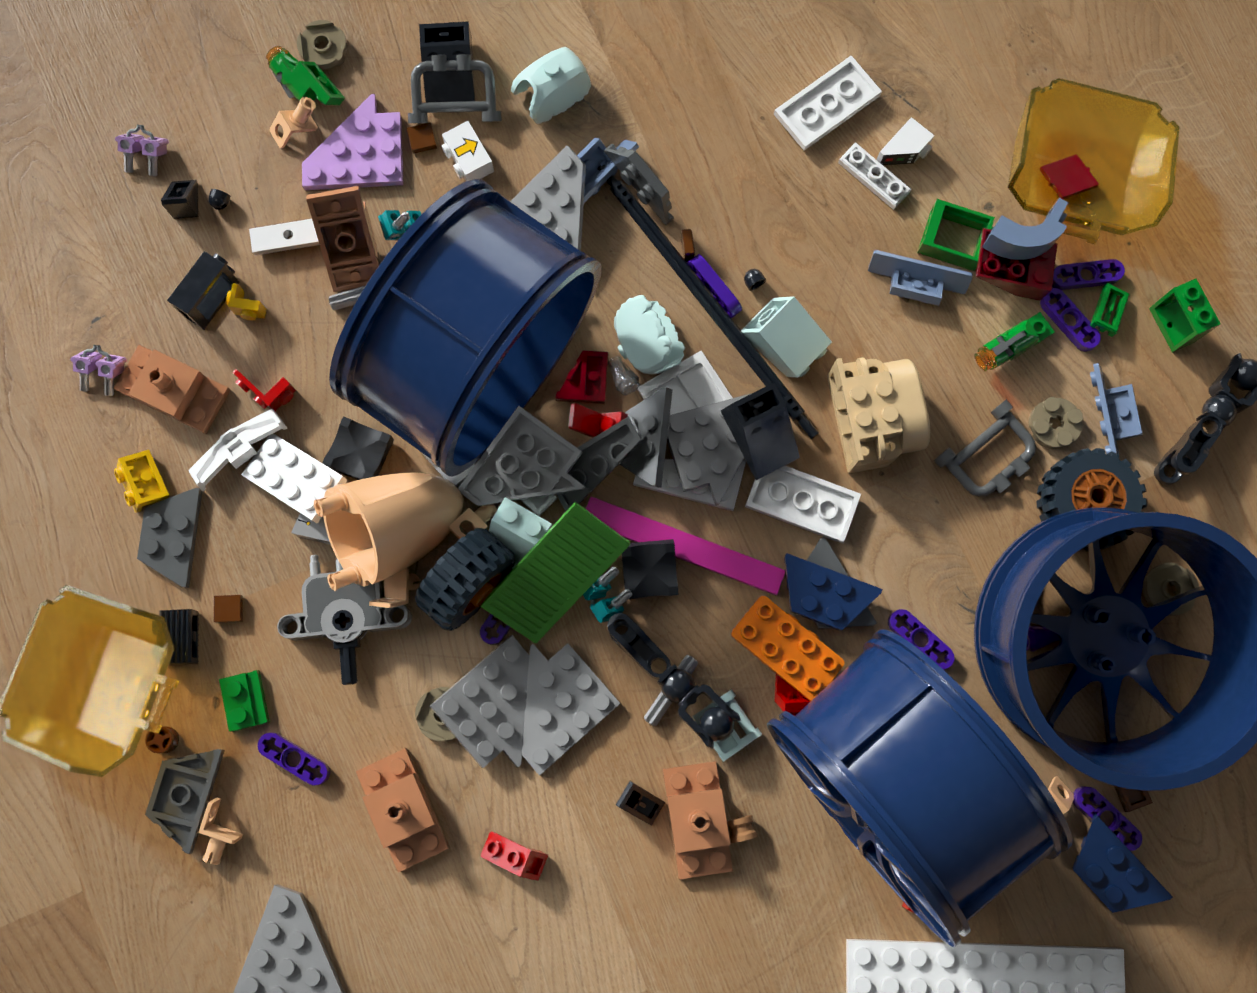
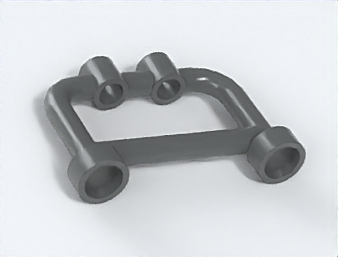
[408,54,502,123]
[934,399,1036,497]

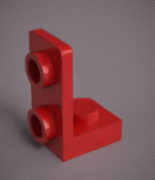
[568,403,628,438]
[481,831,548,881]

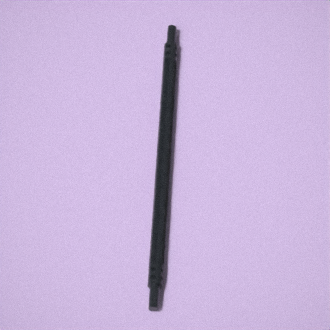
[597,165,819,439]

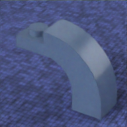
[982,198,1068,260]

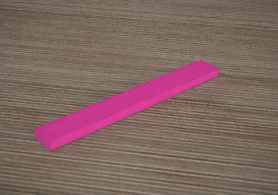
[586,497,786,596]

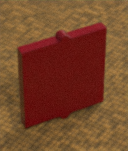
[1039,154,1099,199]

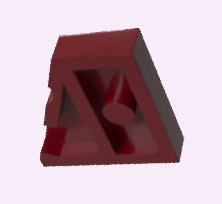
[555,350,608,404]

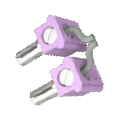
[115,125,169,176]
[70,345,127,396]

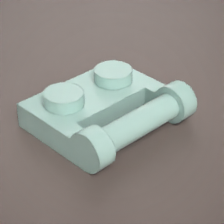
[692,689,762,762]

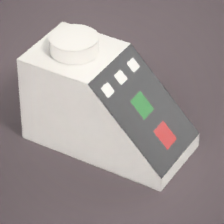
[877,117,934,165]

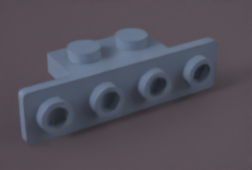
[577,138,639,203]
[868,250,973,306]
[1090,363,1143,460]

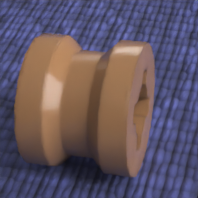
[727,815,758,843]

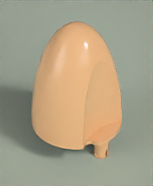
[314,473,463,591]

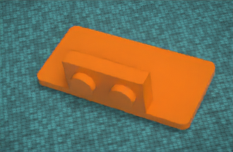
[731,596,844,701]

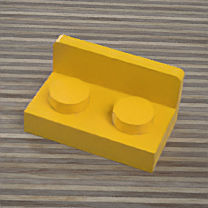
[114,450,169,513]

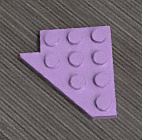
[302,94,403,190]

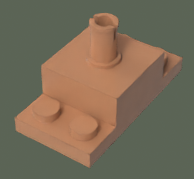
[306,186,379,292]
[113,345,231,434]
[356,748,450,872]
[662,761,733,880]

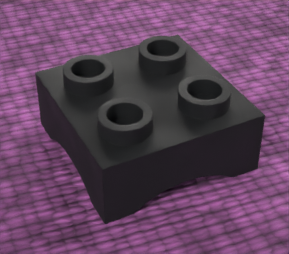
[322,416,394,480]
[622,539,679,600]

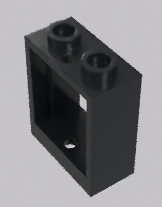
[167,251,240,330]

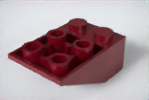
[976,228,1058,301]

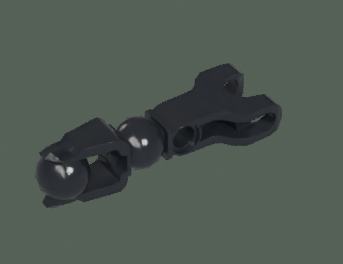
[1154,353,1257,485]
[607,613,741,749]

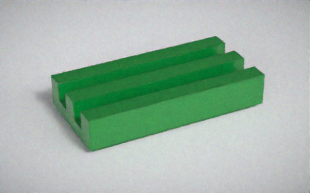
[1090,283,1129,337]

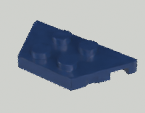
[784,553,883,631]
[1072,814,1173,913]

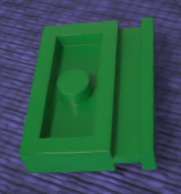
[219,670,270,732]

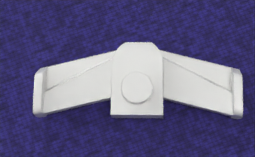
[189,409,287,491]

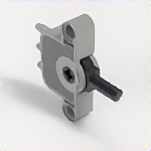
[277,555,412,685]

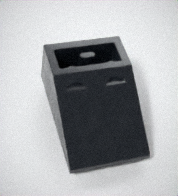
[419,21,475,102]
[720,382,800,480]

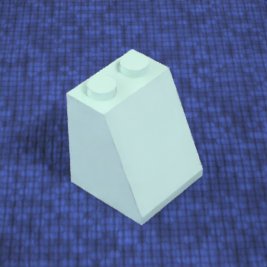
[741,296,832,378]
[489,497,552,569]

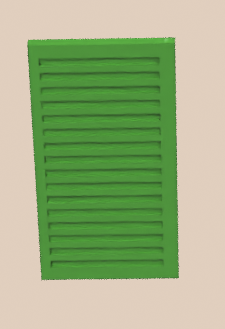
[481,502,630,644]

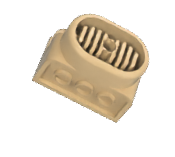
[827,357,930,474]

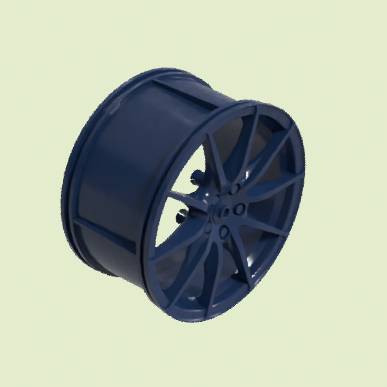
[329,179,602,477]
[974,507,1257,791]
[767,629,1073,948]

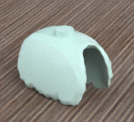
[511,47,591,124]
[614,295,685,374]

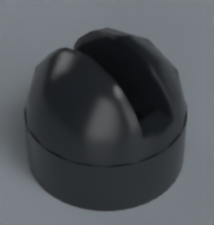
[208,189,231,210]
[744,269,766,291]

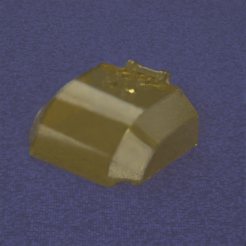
[1008,78,1180,245]
[0,585,179,777]

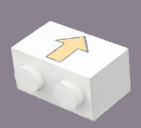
[441,121,494,181]

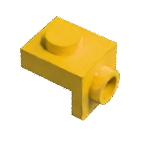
[226,283,267,320]

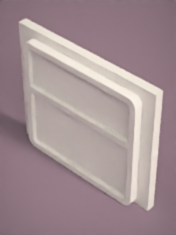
[637,351,732,415]

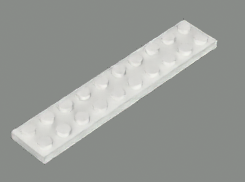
[846,939,1125,993]

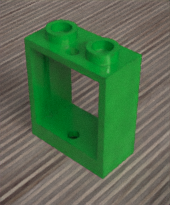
[917,199,995,271]
[1149,278,1221,352]

